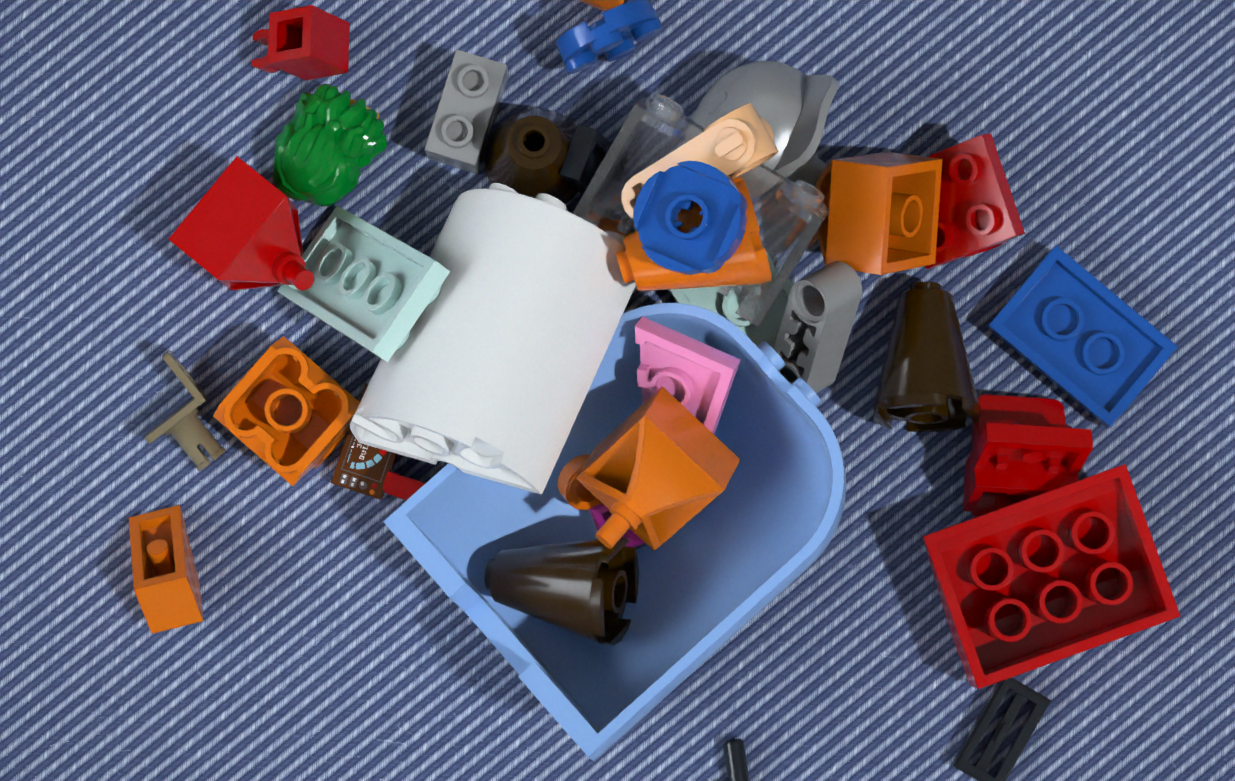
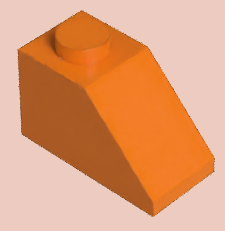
[129,505,203,634]

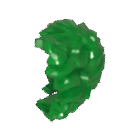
[273,84,387,207]

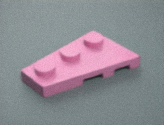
[635,316,741,434]

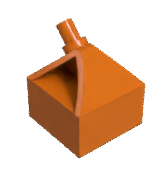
[791,152,942,275]
[576,386,740,551]

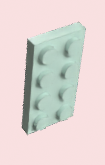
[277,205,450,363]

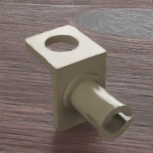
[144,349,226,471]

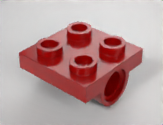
[926,134,1025,269]

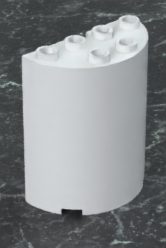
[350,183,636,495]

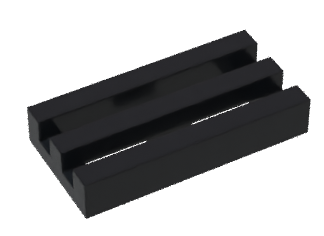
[951,677,1051,781]

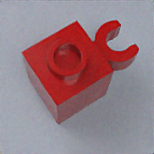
[252,5,350,81]

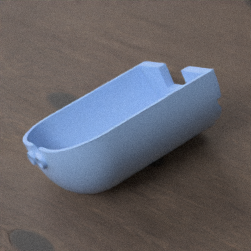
[383,303,846,762]

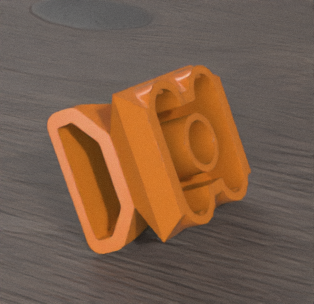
[213,336,360,486]

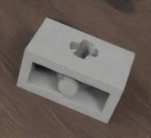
[425,49,509,174]

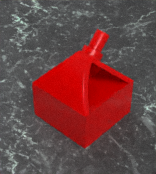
[168,156,314,291]

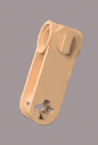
[621,103,779,219]

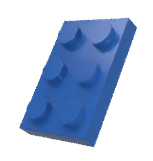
[986,245,1178,429]

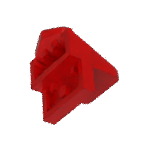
[962,394,1093,517]

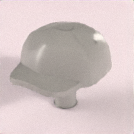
[687,60,839,198]

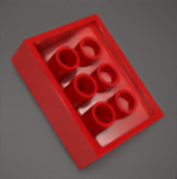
[922,464,1181,689]

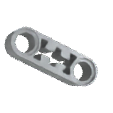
[774,261,862,393]

